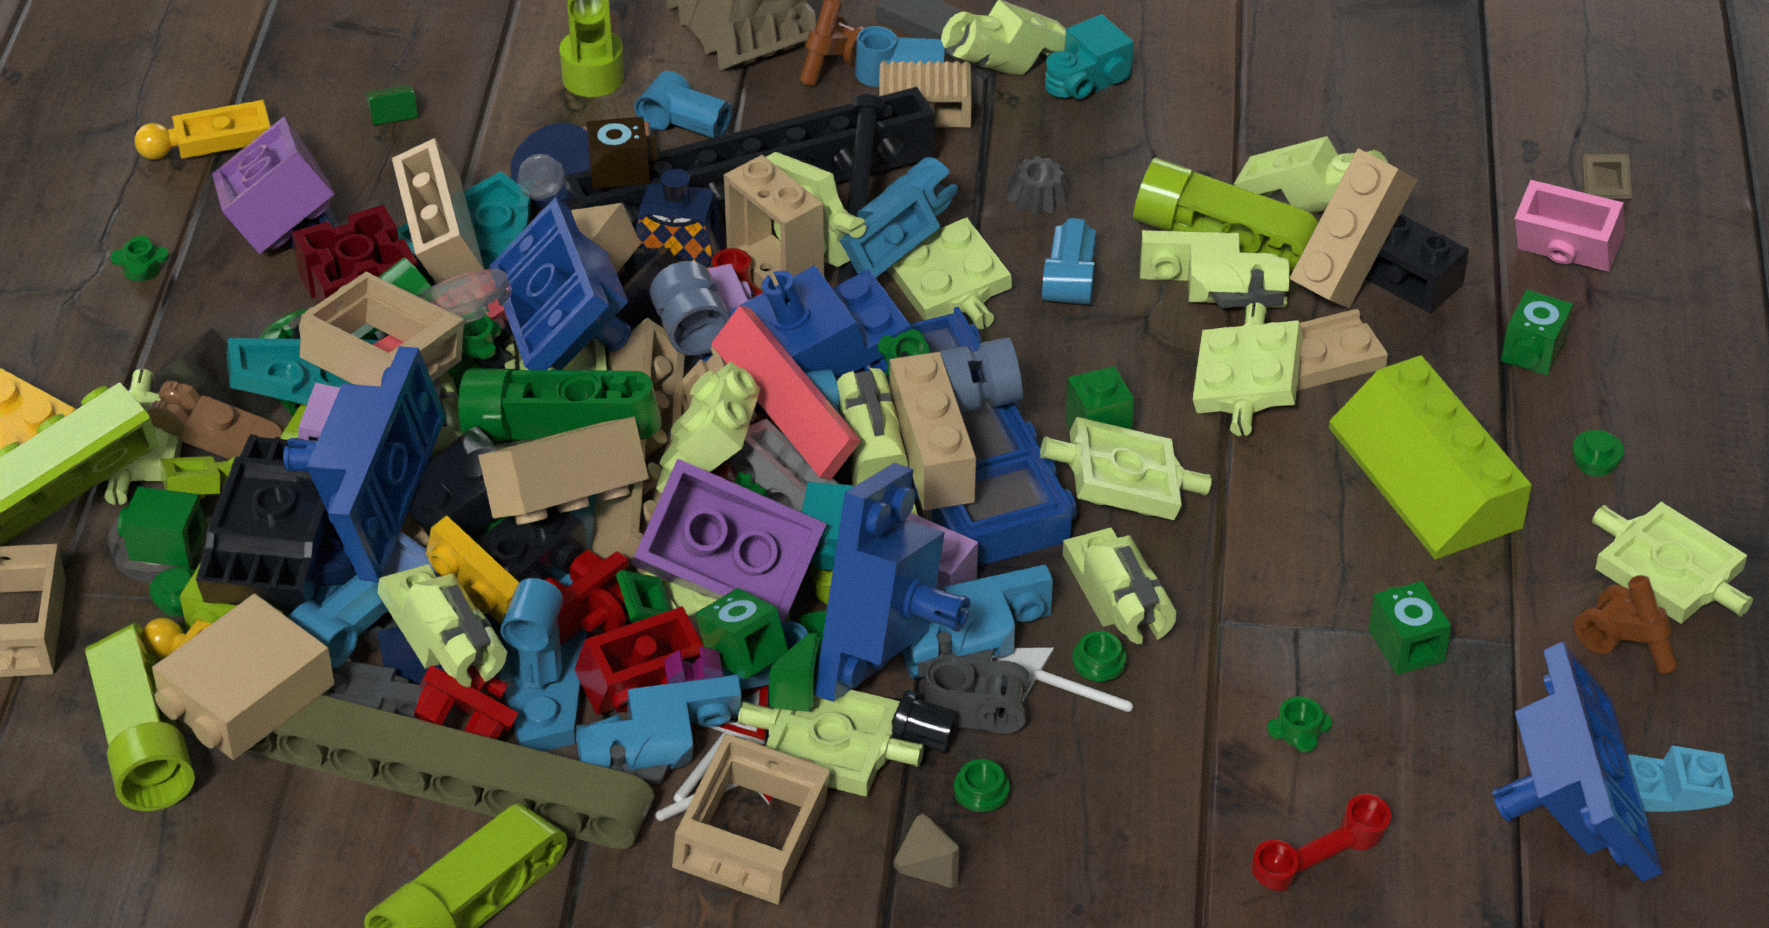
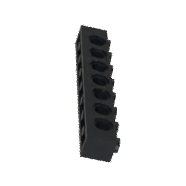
[564,87,935,230]

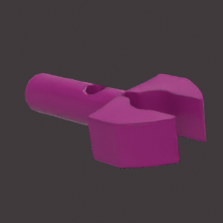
[664,647,723,684]

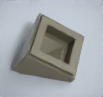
[1581,154,1632,201]
[894,813,959,888]

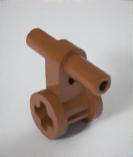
[799,0,865,86]
[1574,575,1678,674]

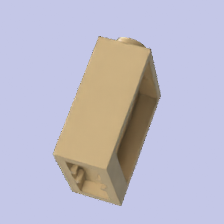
[724,155,824,291]
[299,272,464,387]
[0,544,66,677]
[672,733,831,905]

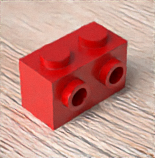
[574,606,704,715]

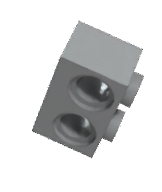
[713,419,839,512]

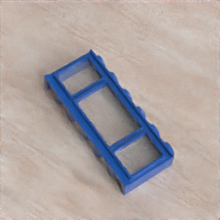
[854,307,1077,567]

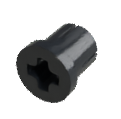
[892,690,958,754]

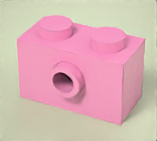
[1514,180,1625,272]

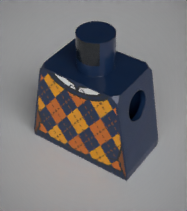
[635,169,727,269]

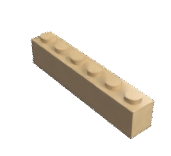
[592,318,685,574]

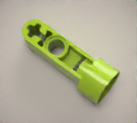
[559,0,625,97]
[1133,157,1318,271]
[85,622,195,811]
[364,803,567,928]

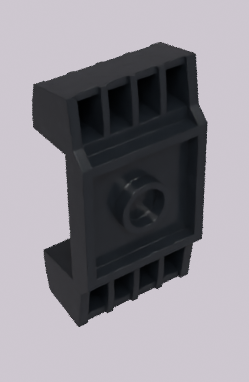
[196,434,329,610]

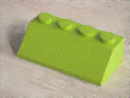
[1329,355,1532,560]
[0,382,159,546]

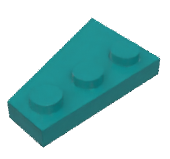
[226,338,380,405]

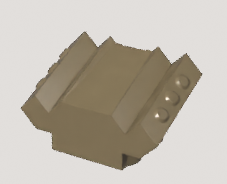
[666,0,816,71]

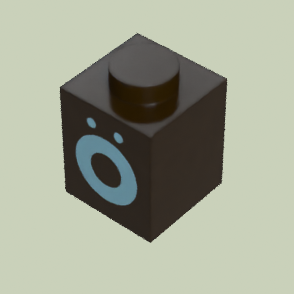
[586,116,658,189]

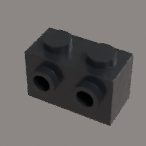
[1365,213,1469,314]
[476,505,586,583]

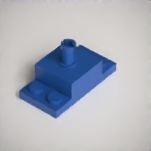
[489,197,631,370]
[695,265,912,413]
[283,346,446,582]
[814,463,971,702]
[1492,641,1663,882]

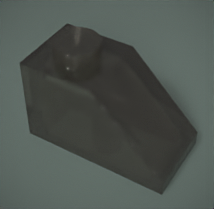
[154,328,280,418]

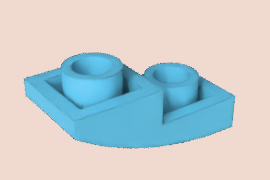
[1628,746,1734,812]

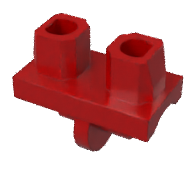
[545,549,629,645]
[413,665,519,739]

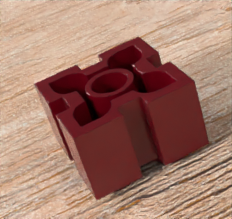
[292,204,419,304]

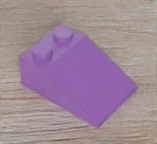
[212,116,334,254]
[631,458,826,623]

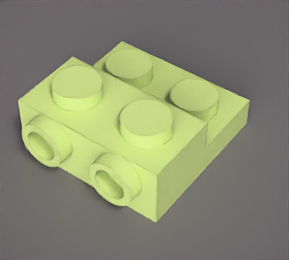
[656,361,761,493]

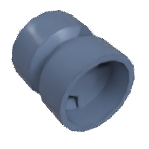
[649,261,730,355]
[939,337,1023,414]

